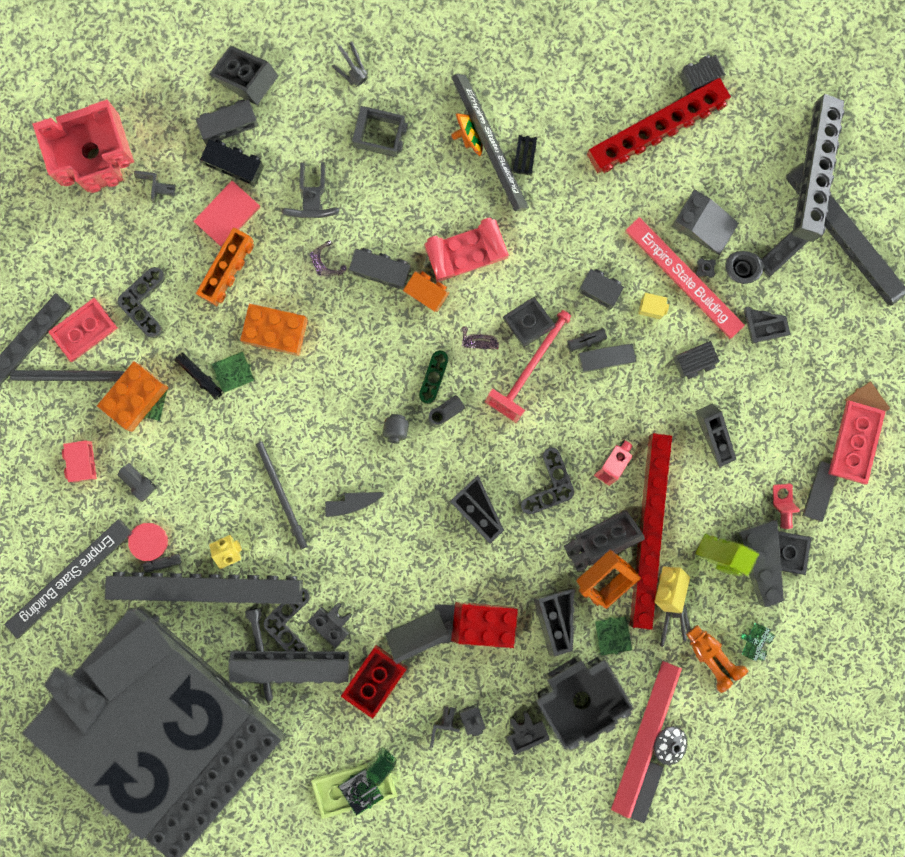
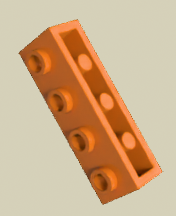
[196,227,254,307]

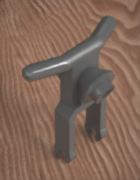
[282,162,339,218]

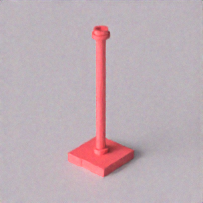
[485,310,571,423]

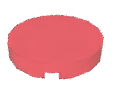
[128,523,168,561]

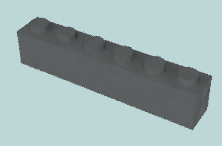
[229,651,349,684]

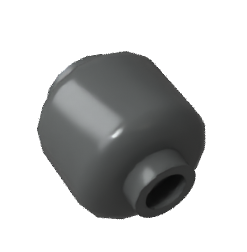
[383,414,409,444]

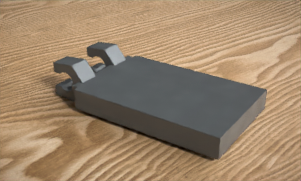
[564,510,645,572]

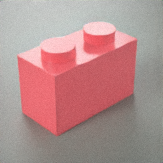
[62,440,97,483]

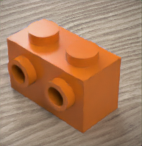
[403,271,449,312]

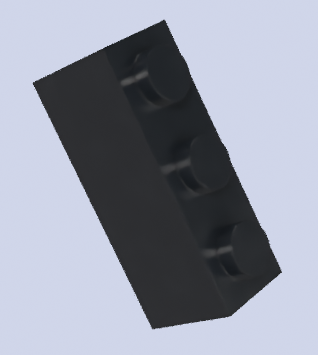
[200,139,264,187]

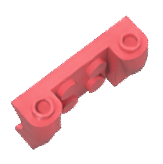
[424,218,509,282]

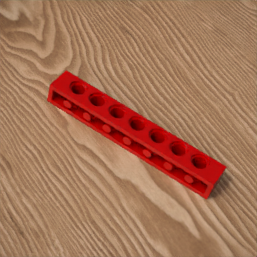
[587,78,731,174]

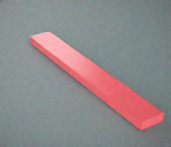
[611,661,682,818]

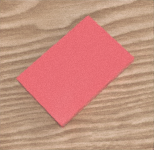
[193,181,260,247]
[48,298,118,362]

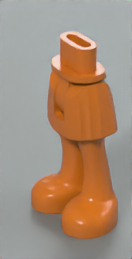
[686,625,748,693]

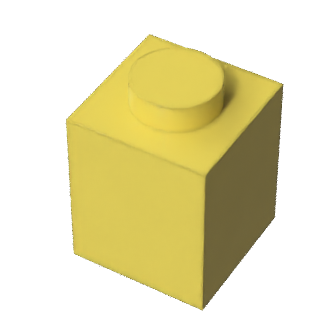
[638,292,669,319]

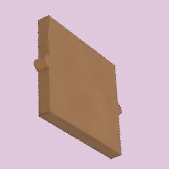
[845,381,890,411]

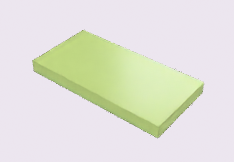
[311,757,397,819]

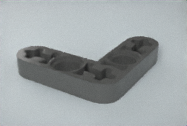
[118,267,165,338]
[521,448,574,514]
[264,588,310,651]

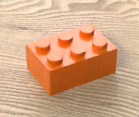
[240,303,308,356]
[97,361,169,432]

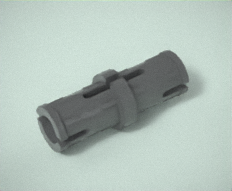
[567,328,607,352]

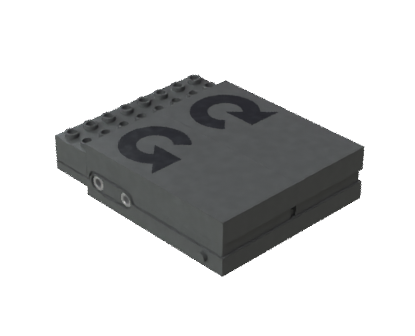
[21,606,286,857]

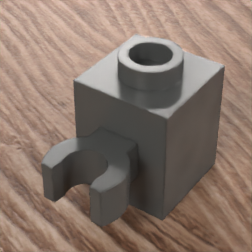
[459,704,486,737]

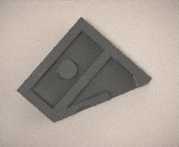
[743,307,791,344]

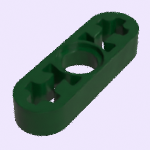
[419,350,448,404]

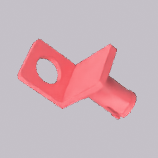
[773,483,800,529]

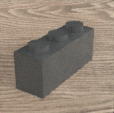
[195,99,259,145]
[349,248,411,290]

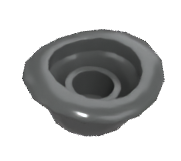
[725,251,764,284]

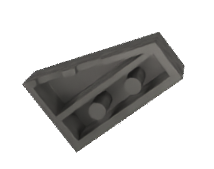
[450,475,504,544]
[533,588,575,657]

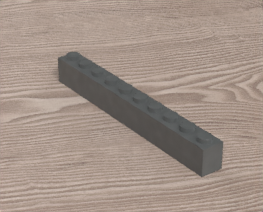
[105,572,303,604]

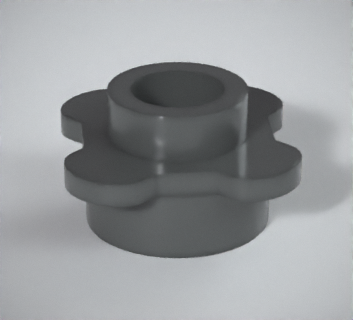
[696,258,716,278]

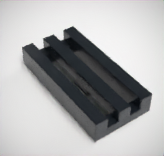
[513,135,537,176]

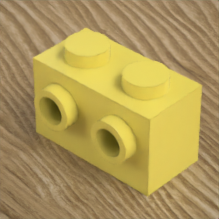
[655,566,690,613]

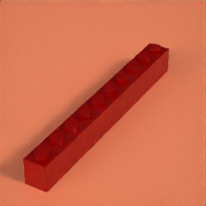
[629,433,672,630]

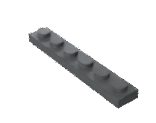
[0,293,72,386]

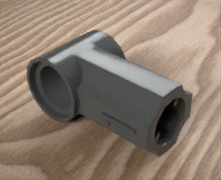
[428,395,465,427]
[117,463,157,502]

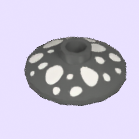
[654,726,688,765]

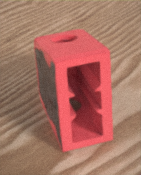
[594,440,633,486]

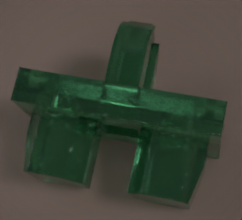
[740,623,775,662]

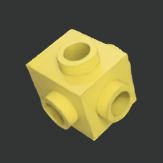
[209,535,242,569]

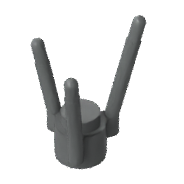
[332,41,368,87]
[660,603,691,647]

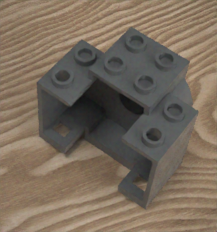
[533,655,635,751]

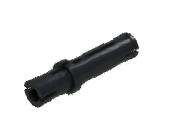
[175,352,224,400]

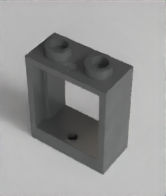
[352,106,408,158]

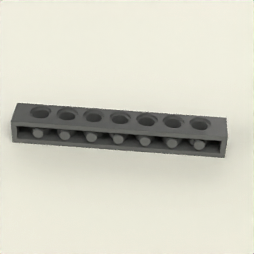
[792,94,845,242]

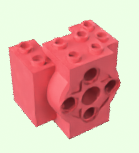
[33,100,134,193]

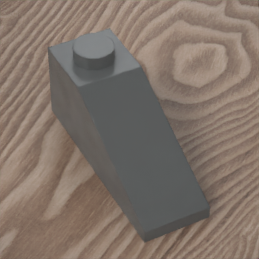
[695,403,737,467]

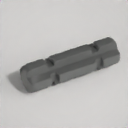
[143,554,182,573]

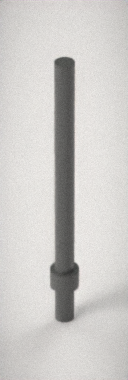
[256,442,308,550]

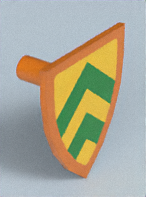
[451,113,483,157]

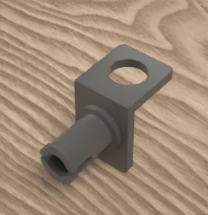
[134,171,176,203]
[430,706,460,748]

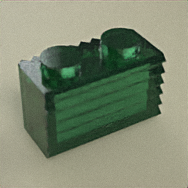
[366,747,397,785]

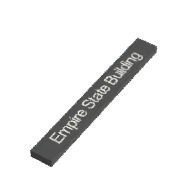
[452,73,529,212]
[4,519,133,639]

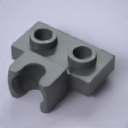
[307,603,352,648]
[506,710,550,755]

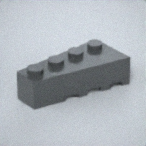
[734,520,784,607]

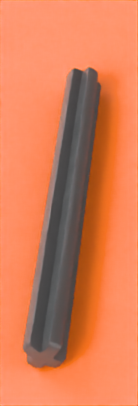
[10,370,124,381]

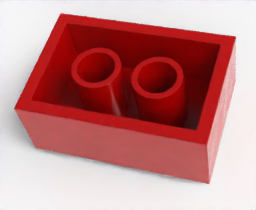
[451,602,518,648]
[341,645,408,719]

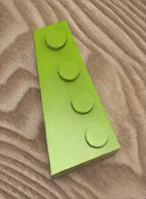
[695,534,759,577]

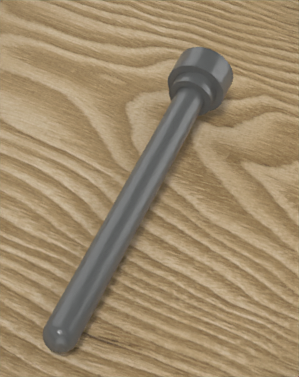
[245,608,273,702]

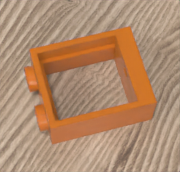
[576,549,641,609]

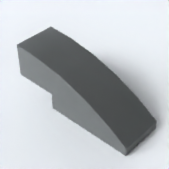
[577,344,637,373]
[325,492,384,517]

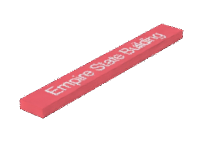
[625,217,745,339]

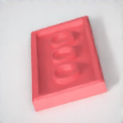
[828,400,886,485]

